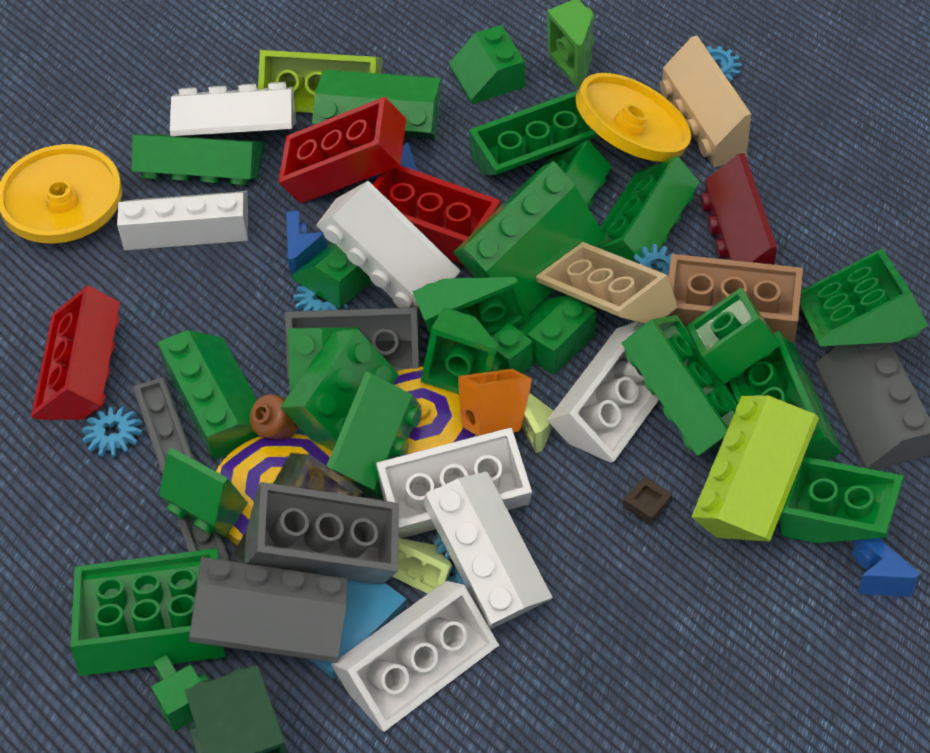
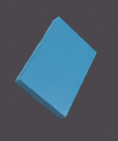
[309,580,407,679]

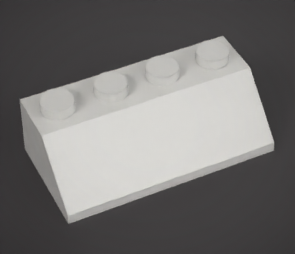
[170,82,296,136]
[316,181,460,308]
[117,191,248,250]
[547,321,659,463]
[376,427,532,538]
[423,471,553,630]
[331,581,499,732]

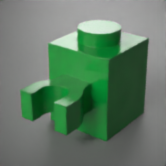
[492,323,533,374]
[151,655,208,732]

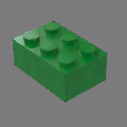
[280,329,399,451]

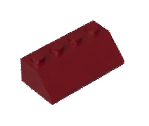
[700,153,777,265]

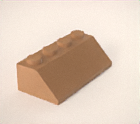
[666,254,803,344]

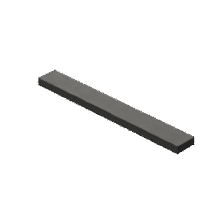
[132,377,230,561]

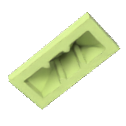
[522,393,553,453]
[392,538,453,593]

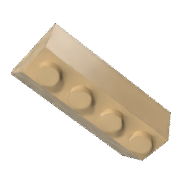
[660,35,751,168]
[535,242,678,324]

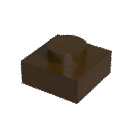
[623,477,673,525]

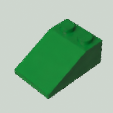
[412,277,530,336]
[779,456,904,543]

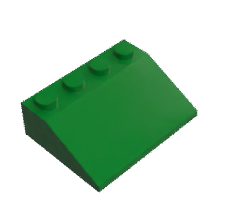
[453,161,606,314]
[800,248,928,346]
[70,548,226,676]

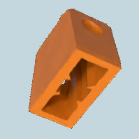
[458,369,532,436]

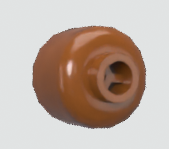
[250,394,298,440]

